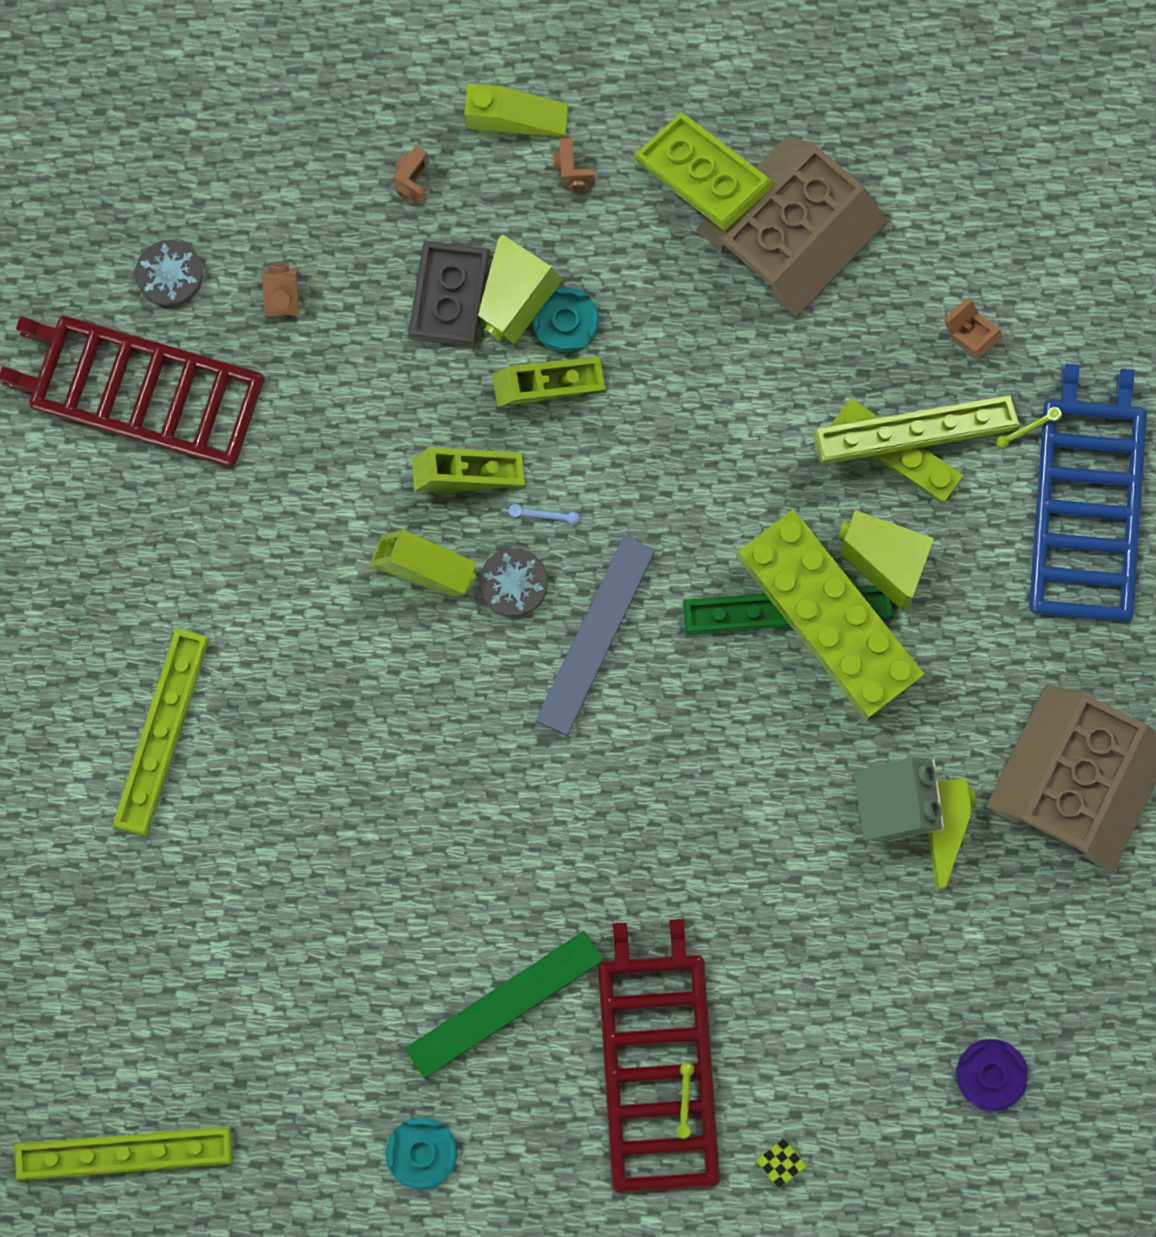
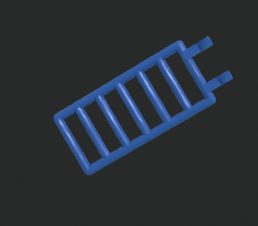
[1029,363,1147,622]

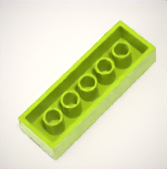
[736,509,924,721]

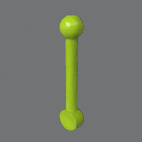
[996,407,1062,448]
[676,1062,694,1139]

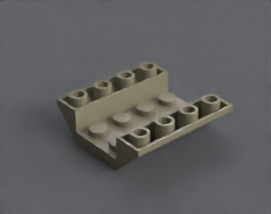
[697,135,887,318]
[985,684,1156,873]

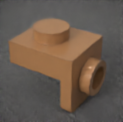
[553,138,595,192]
[393,145,429,205]
[262,263,300,317]
[944,298,1003,359]

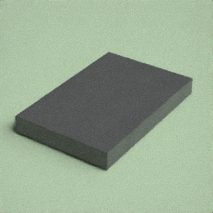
[408,240,491,348]

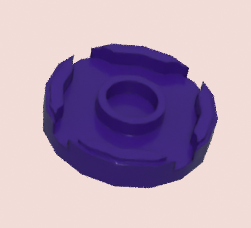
[955,1039,1028,1111]

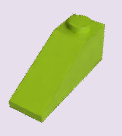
[464,83,569,137]
[492,356,606,407]
[412,447,525,493]
[928,778,976,892]

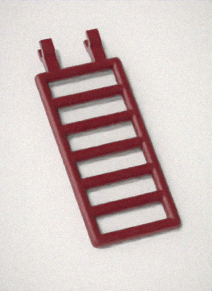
[0,315,264,467]
[598,919,720,1193]

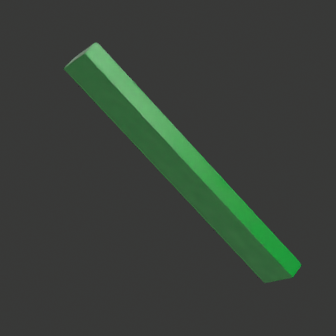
[683,585,894,635]
[405,931,604,1079]

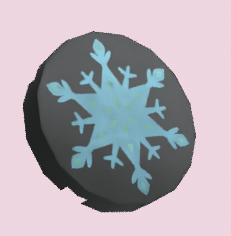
[135,240,203,307]
[479,548,548,617]

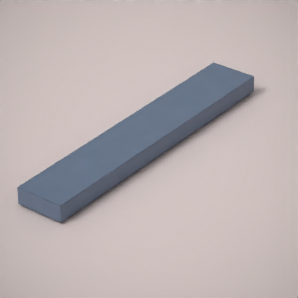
[536,536,655,737]

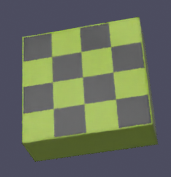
[756,1138,806,1189]

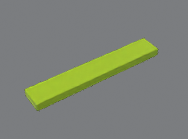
[812,395,1020,465]
[112,628,210,837]
[15,1127,233,1181]

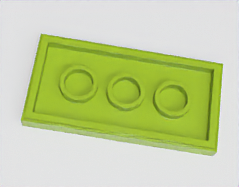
[634,112,774,231]

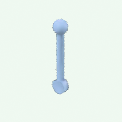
[509,504,580,525]

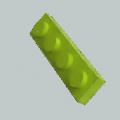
[831,398,964,505]

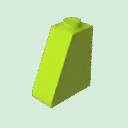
[478,234,563,344]
[837,510,934,611]
[369,529,476,596]

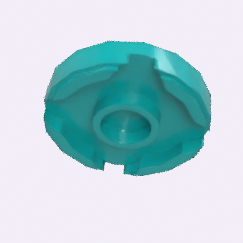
[532,287,599,354]
[385,1117,458,1190]

